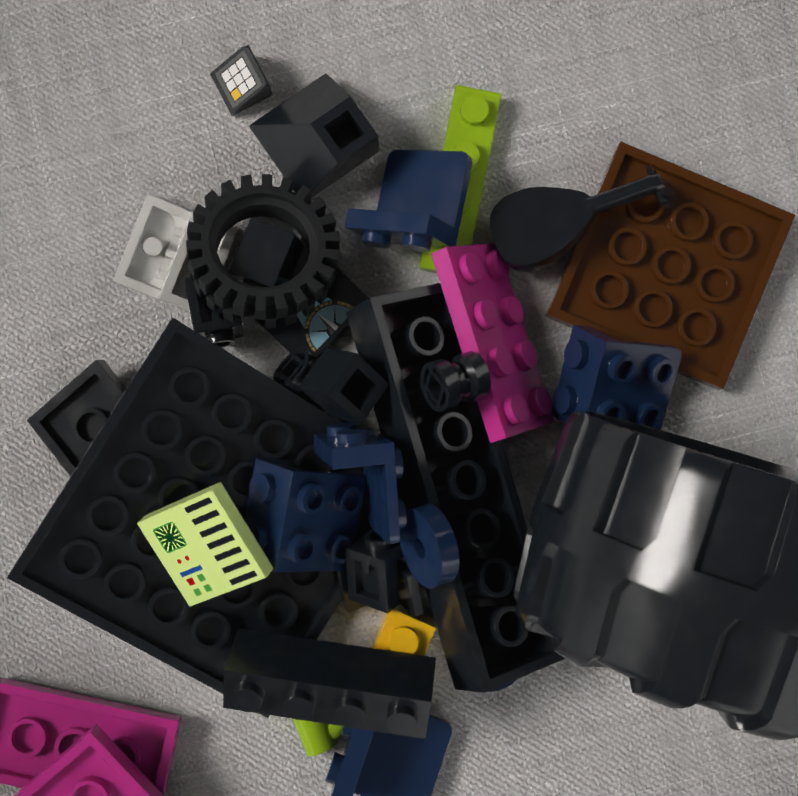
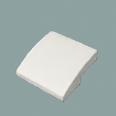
[112,193,238,311]

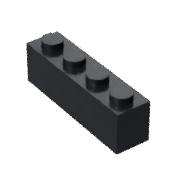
[223,628,436,739]

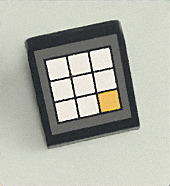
[210,45,273,116]

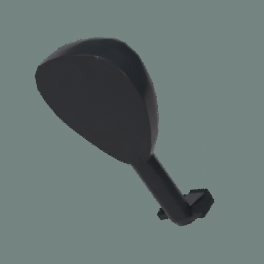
[490,165,677,272]

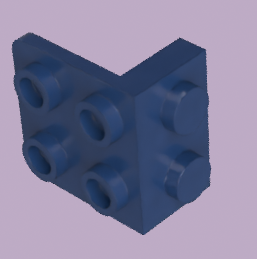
[345,150,472,252]
[552,325,682,430]
[313,423,407,544]
[245,459,366,572]
[325,714,452,796]

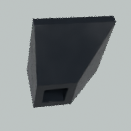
[249,73,379,198]

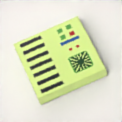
[137,482,274,607]

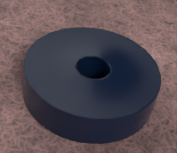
[400,503,460,589]

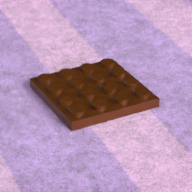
[545,141,795,390]

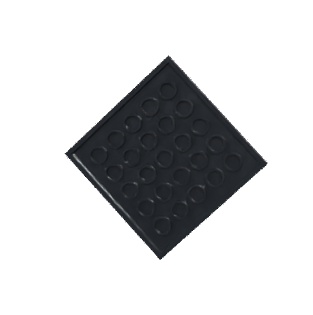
[7,317,399,718]

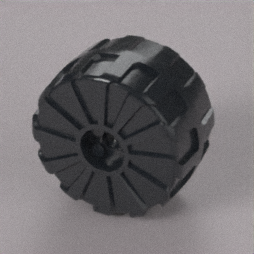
[514,410,798,740]

